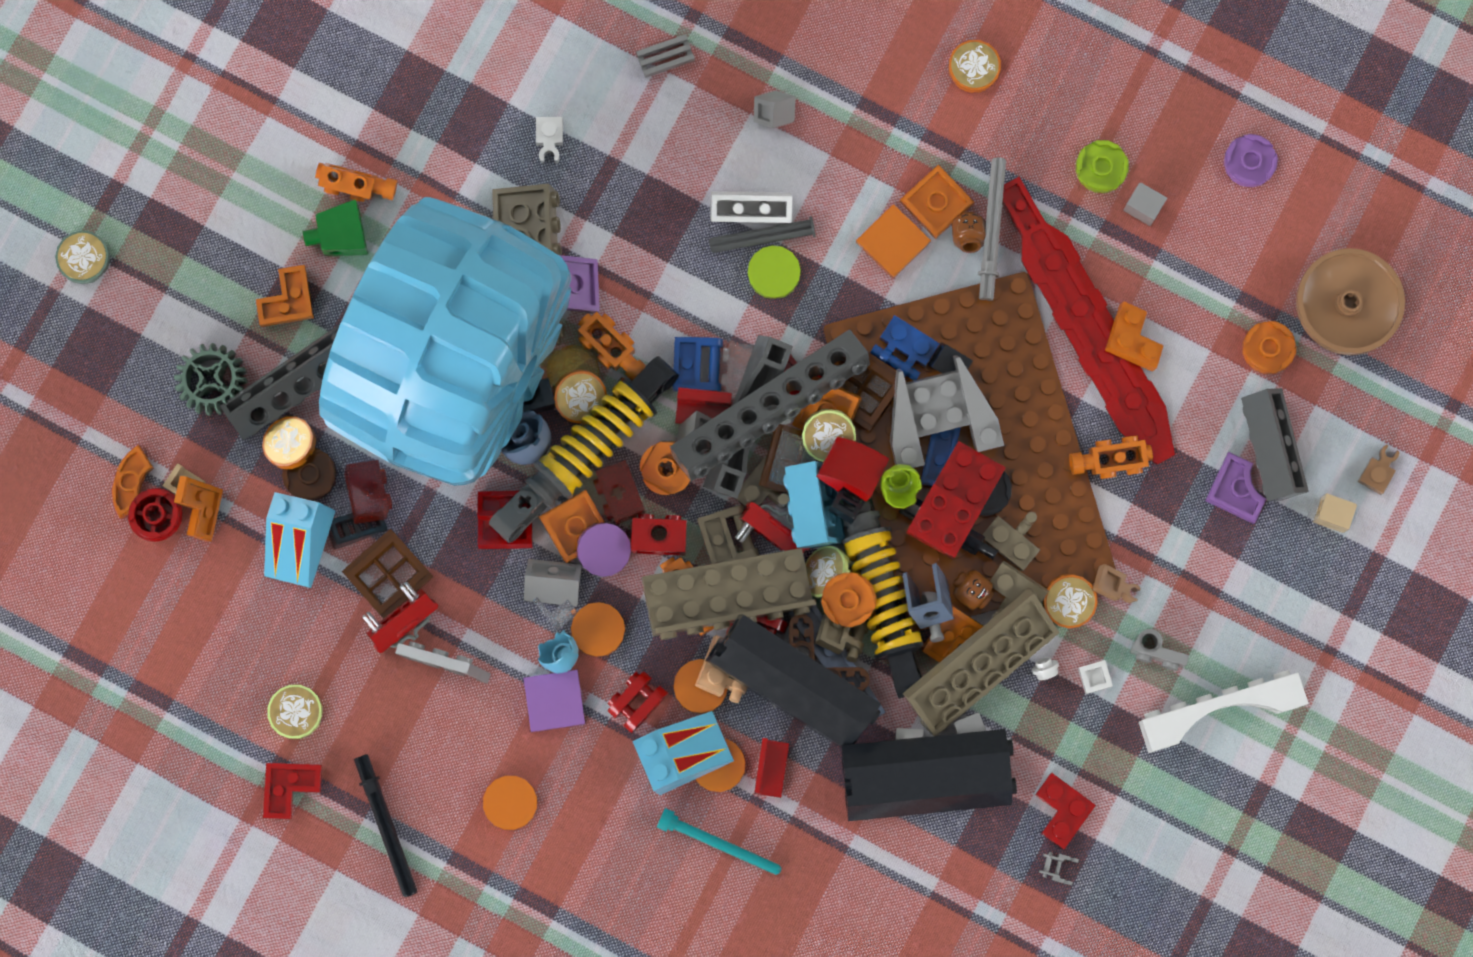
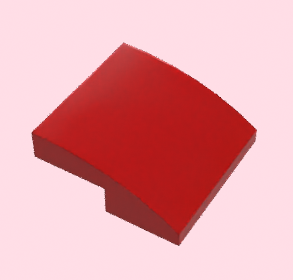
[816,437,889,501]
[477,490,533,549]

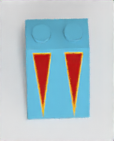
[264,492,335,588]
[632,711,734,795]

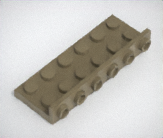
[492,183,565,345]
[641,548,816,640]
[903,589,1060,736]

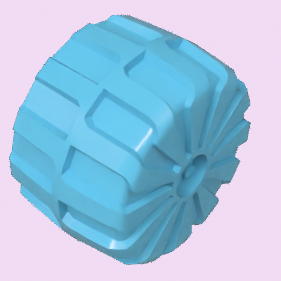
[319,197,572,486]

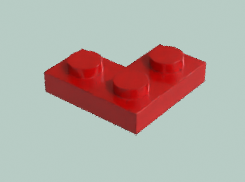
[263,763,322,819]
[1035,772,1096,850]

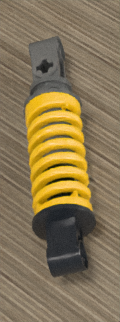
[489,356,679,543]
[841,491,925,699]

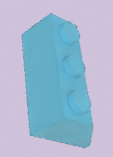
[783,461,845,548]

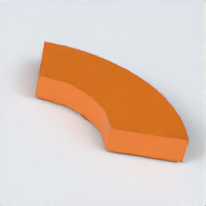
[112,444,154,519]

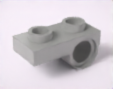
[1130,629,1189,671]

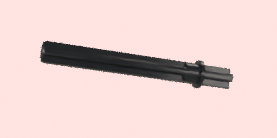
[354,754,417,897]

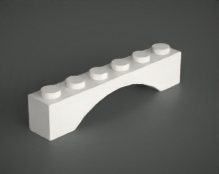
[1139,670,1309,753]

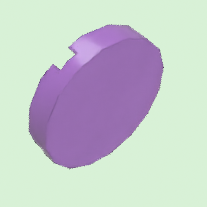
[1224,134,1278,187]
[577,522,631,577]

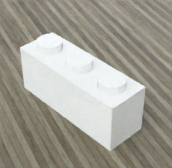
[710,191,792,223]

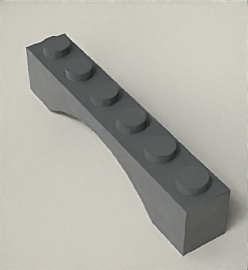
[703,335,793,499]

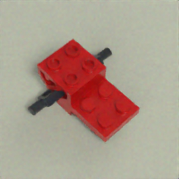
[899,441,1006,560]

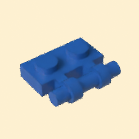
[870,315,940,381]

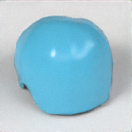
[538,630,579,674]

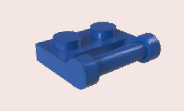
[673,337,723,392]

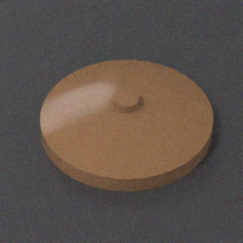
[1296,248,1405,355]

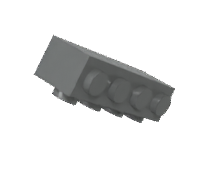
[1241,388,1309,502]

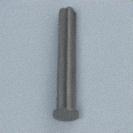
[709,216,816,253]

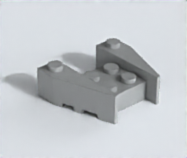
[890,355,1004,468]

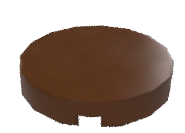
[282,448,337,501]

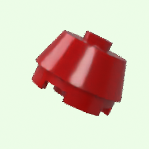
[128,488,183,542]

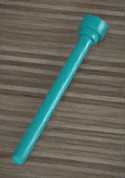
[656,808,782,875]

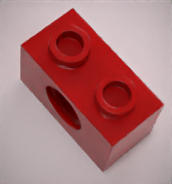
[631,514,687,556]

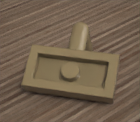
[735,455,789,508]
[983,512,1040,572]
[990,561,1049,618]

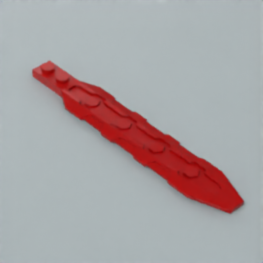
[1002,176,1175,465]

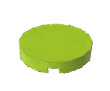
[1075,140,1129,193]
[747,245,801,299]

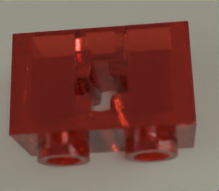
[344,460,392,524]
[593,460,646,525]

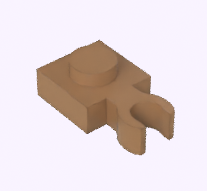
[1358,445,1399,495]
[1092,564,1141,603]

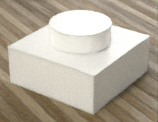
[1078,660,1113,694]

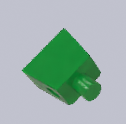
[303,200,368,256]

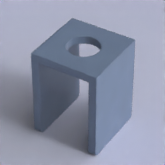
[903,563,954,629]

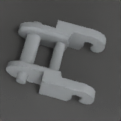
[1039,852,1079,886]

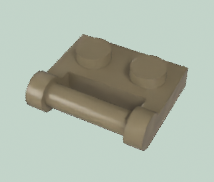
[697,505,760,564]

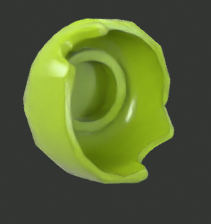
[880,464,922,509]

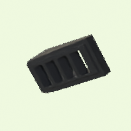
[828,487,865,524]
[329,505,388,550]

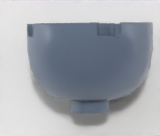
[501,410,552,465]

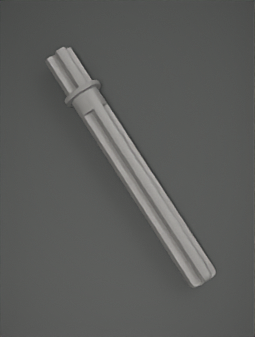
[978,157,1006,301]

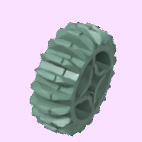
[174,343,248,416]

